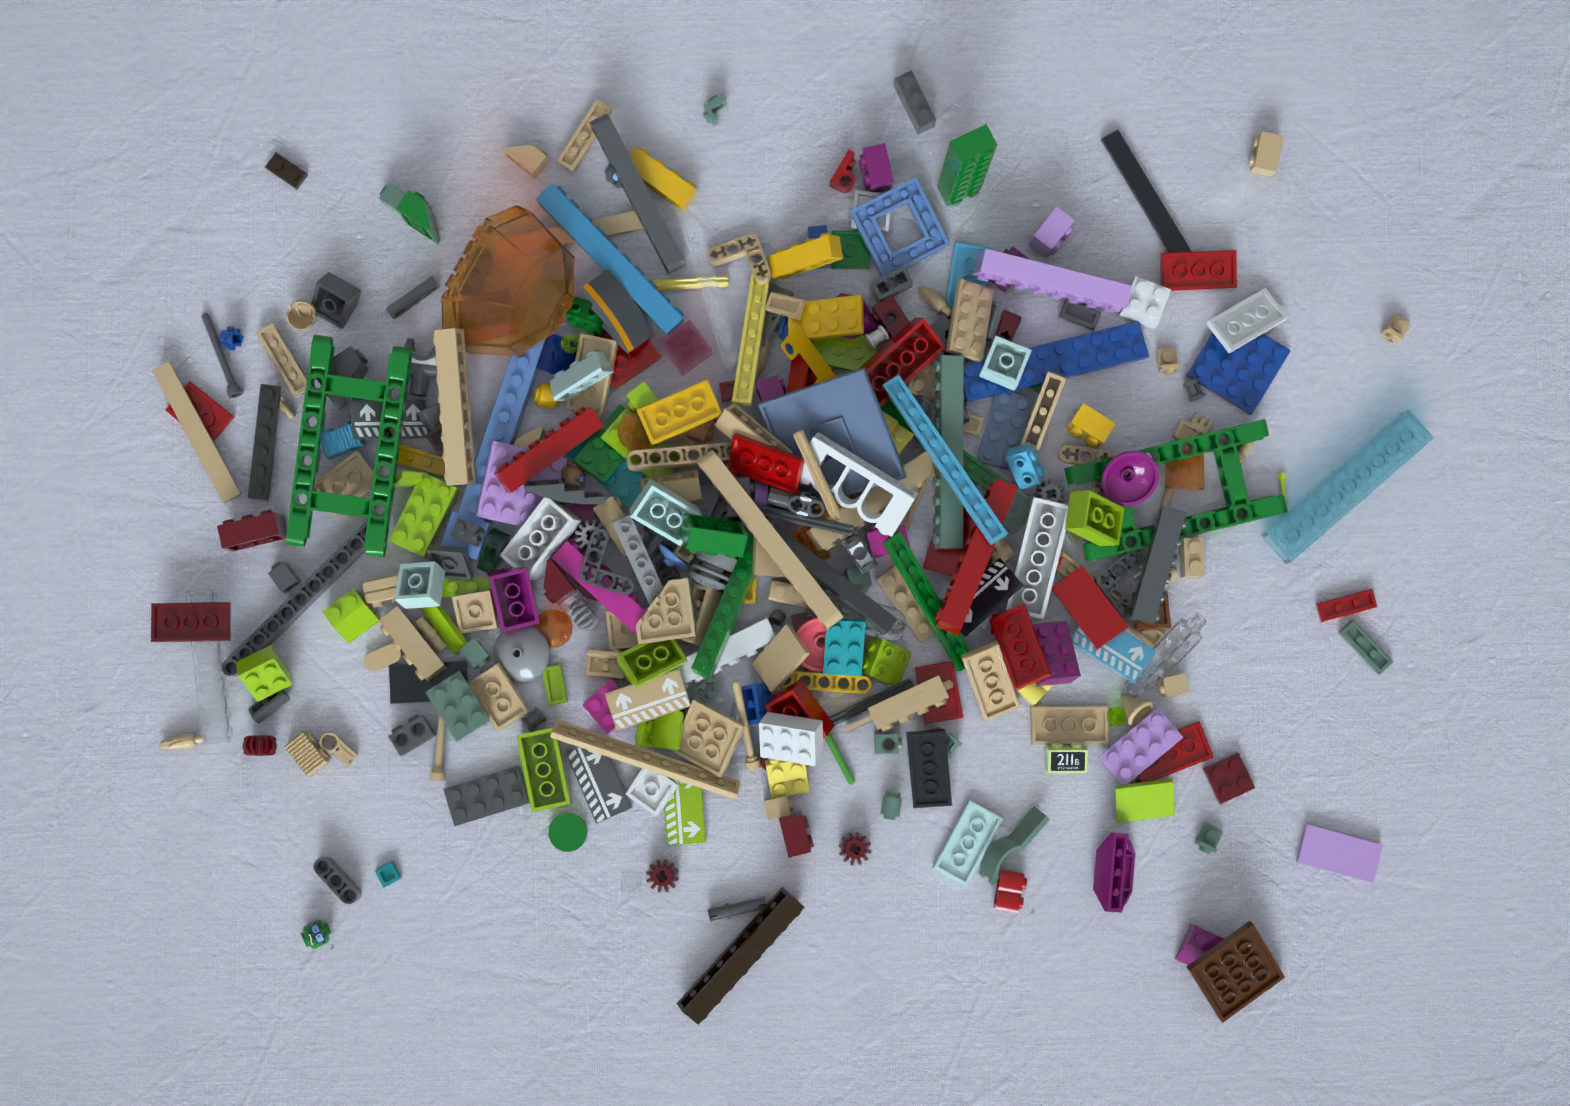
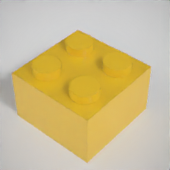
[1066,403,1116,449]

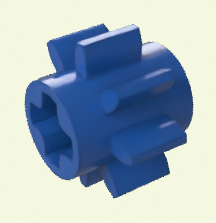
[218,326,244,350]

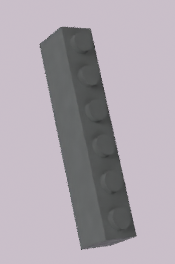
[1128,506,1187,625]

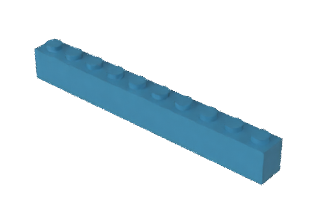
[536,183,684,337]

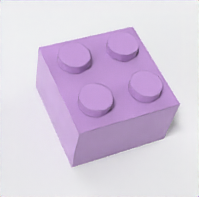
[1029,206,1075,259]

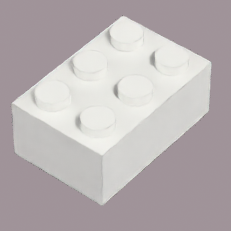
[759,712,823,766]

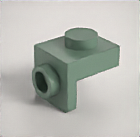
[703,94,727,126]

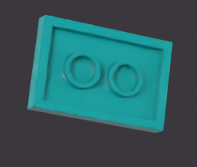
[823,618,866,676]

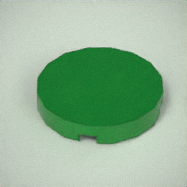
[548,813,588,852]

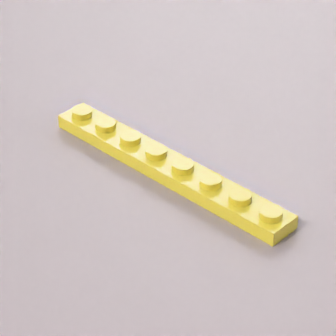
[732,265,771,406]

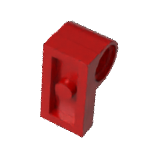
[829,149,856,194]

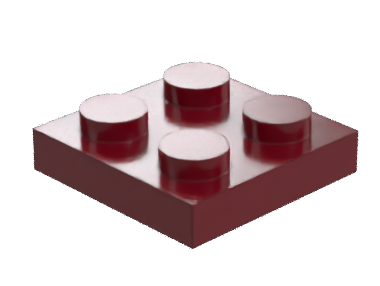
[1203,753,1255,804]

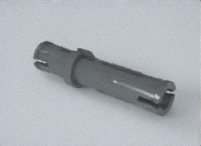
[707,896,766,922]

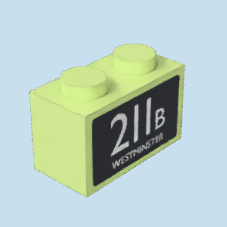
[1046,742,1088,773]

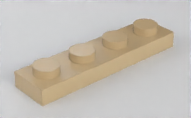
[557,99,613,173]
[256,323,307,398]

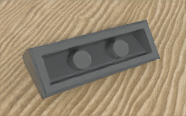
[386,276,440,319]

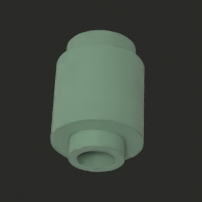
[880,791,902,820]

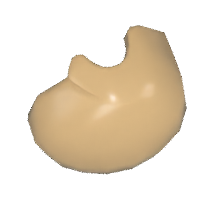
[286,299,317,331]

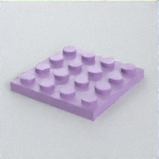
[475,441,568,527]

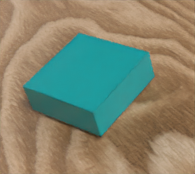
[375,861,402,888]

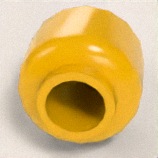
[533,383,561,410]

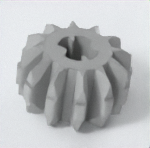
[1033,479,1067,504]
[575,520,607,552]
[567,599,599,632]

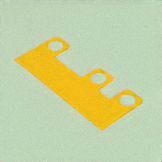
[781,323,836,384]

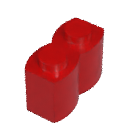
[993,869,1027,913]

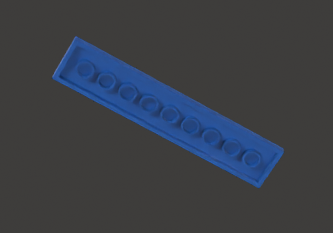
[963,321,1149,403]

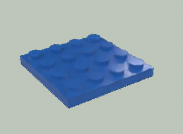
[1186,332,1291,415]

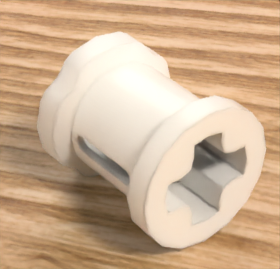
[864,325,889,349]

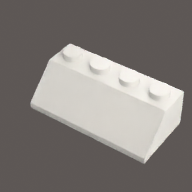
[500,498,582,581]

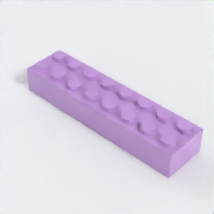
[972,249,1132,313]

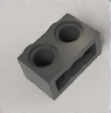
[388,714,436,756]

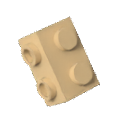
[585,648,624,680]

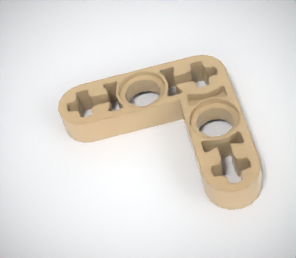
[706,234,772,285]
[1058,445,1113,499]

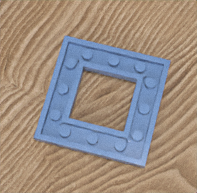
[849,177,950,277]

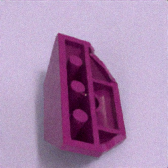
[1093,832,1135,913]

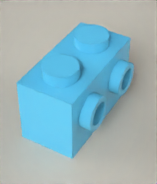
[1005,443,1045,490]

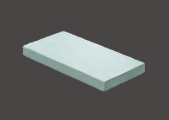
[932,799,1004,887]

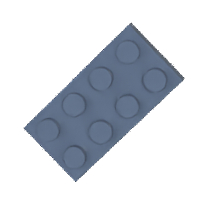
[977,392,1033,471]

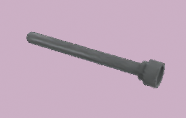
[202,313,244,398]

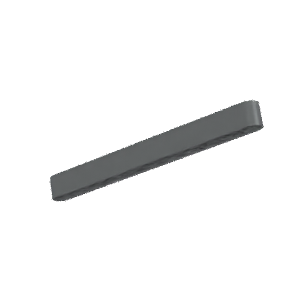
[221,522,367,677]

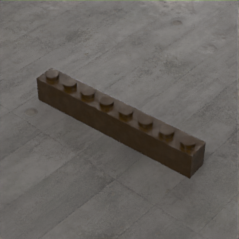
[676,887,805,1025]

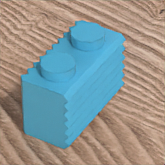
[321,421,365,460]

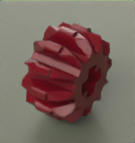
[242,735,277,756]
[838,832,871,865]
[646,859,679,893]

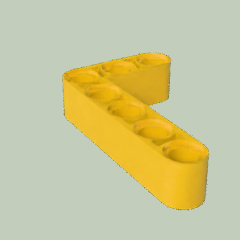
[781,671,872,694]

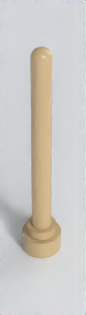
[732,680,761,770]
[429,714,445,781]

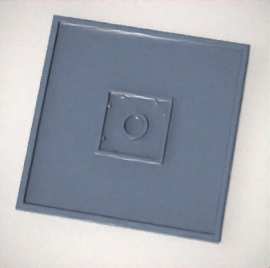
[758,367,907,507]

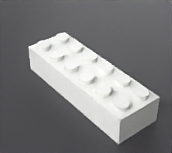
[1005,496,1068,619]

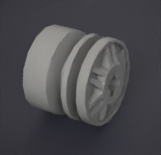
[688,551,737,591]

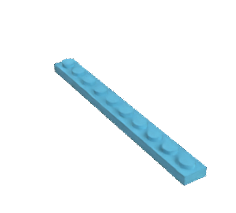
[882,375,1008,545]

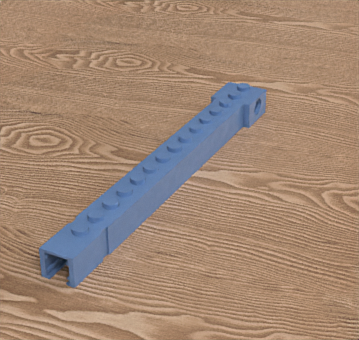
[441,261,571,561]

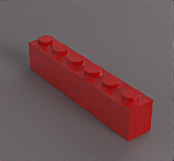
[494,406,604,493]

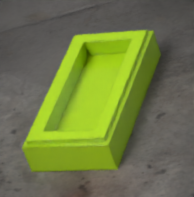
[543,664,568,706]

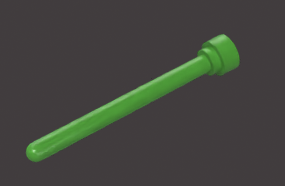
[816,699,855,785]

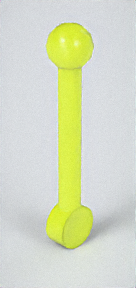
[1278,472,1289,510]

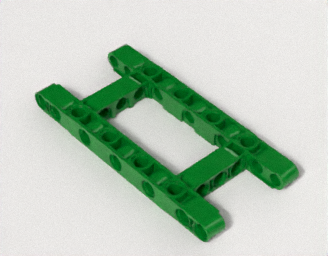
[286,335,412,558]
[1064,419,1288,562]

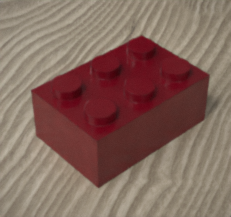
[217,510,287,552]

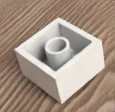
[1118,276,1171,329]

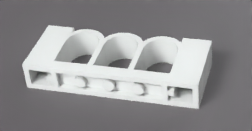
[801,432,918,537]

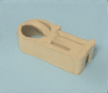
[319,732,358,767]

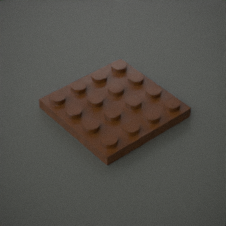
[1186,921,1285,1023]

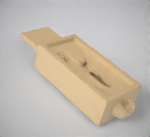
[845,675,953,733]

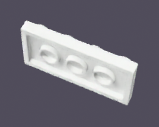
[1206,288,1288,353]

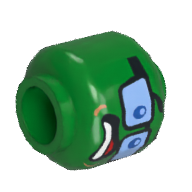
[300,920,332,949]

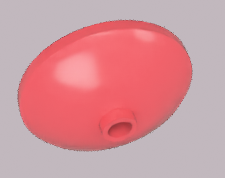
[796,617,826,672]

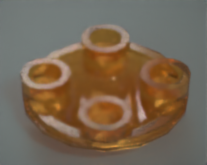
[618,413,651,451]
[535,610,572,647]

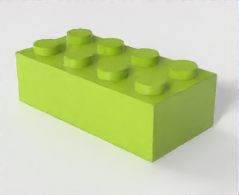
[389,472,461,559]
[516,728,572,812]

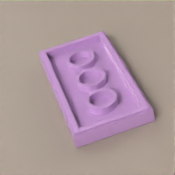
[1297,824,1383,883]

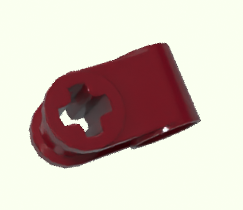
[995,309,1022,342]

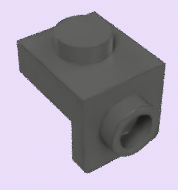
[450,518,486,547]

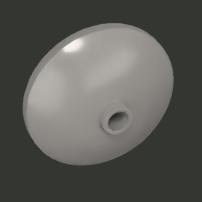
[493,626,550,682]

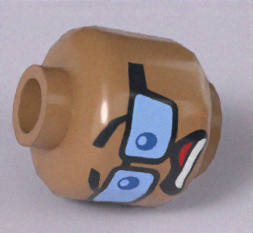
[561,464,586,488]

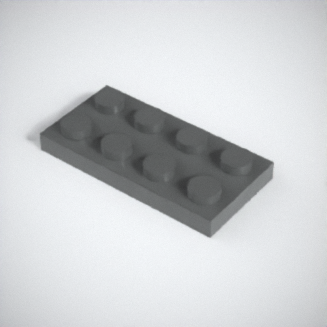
[443,766,530,827]

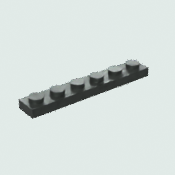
[248,384,282,501]

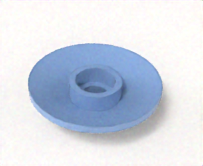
[658,543,689,570]

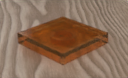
[1165,451,1205,490]

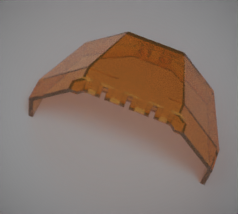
[441,205,575,356]

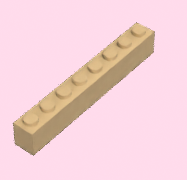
[433,328,476,486]
[806,450,935,551]

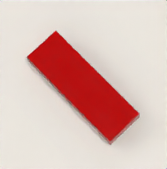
[1316,589,1378,622]

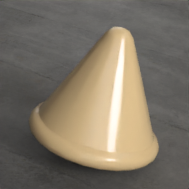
[1120,694,1153,726]

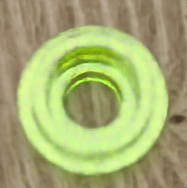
[561,334,579,353]
[1107,707,1126,726]

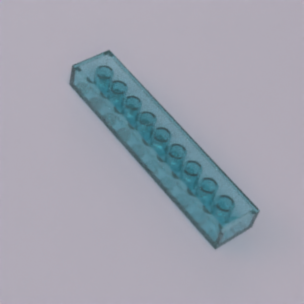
[1261,409,1434,564]

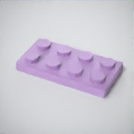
[1098,707,1183,785]

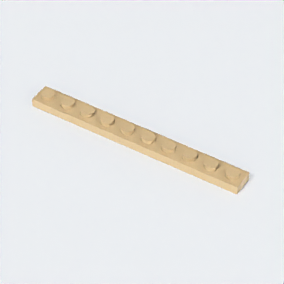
[550,719,740,799]

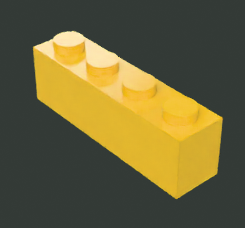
[629,146,697,212]
[768,233,843,280]

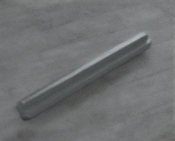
[761,506,854,536]
[829,679,914,725]

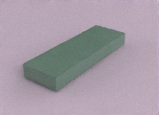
[1338,619,1394,675]

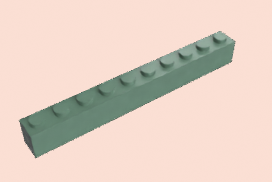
[932,355,964,550]

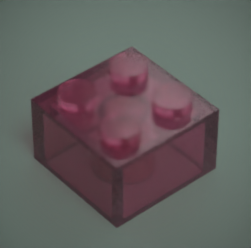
[659,319,713,376]

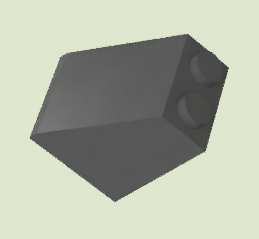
[317,346,369,409]

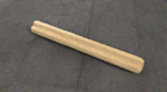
[793,430,842,521]

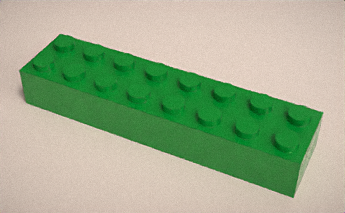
[937,124,997,206]

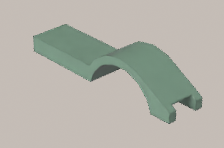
[979,806,1050,886]

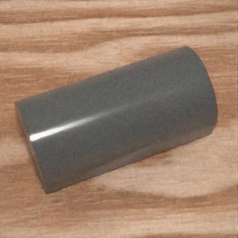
[248,689,290,724]

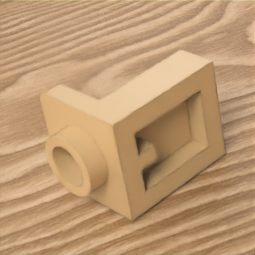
[1381,314,1411,344]
[1156,347,1181,375]

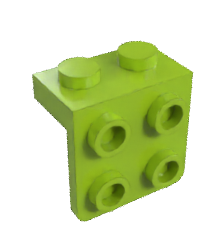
[862,636,911,686]
[635,711,684,750]

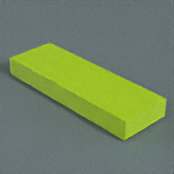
[395,470,422,488]
[421,605,468,655]

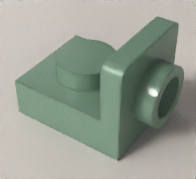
[1195,822,1223,854]

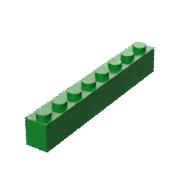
[691,532,756,680]

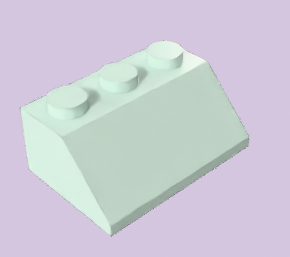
[550,350,614,401]

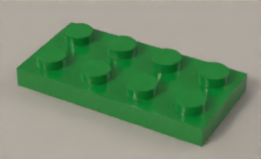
[573,404,641,485]

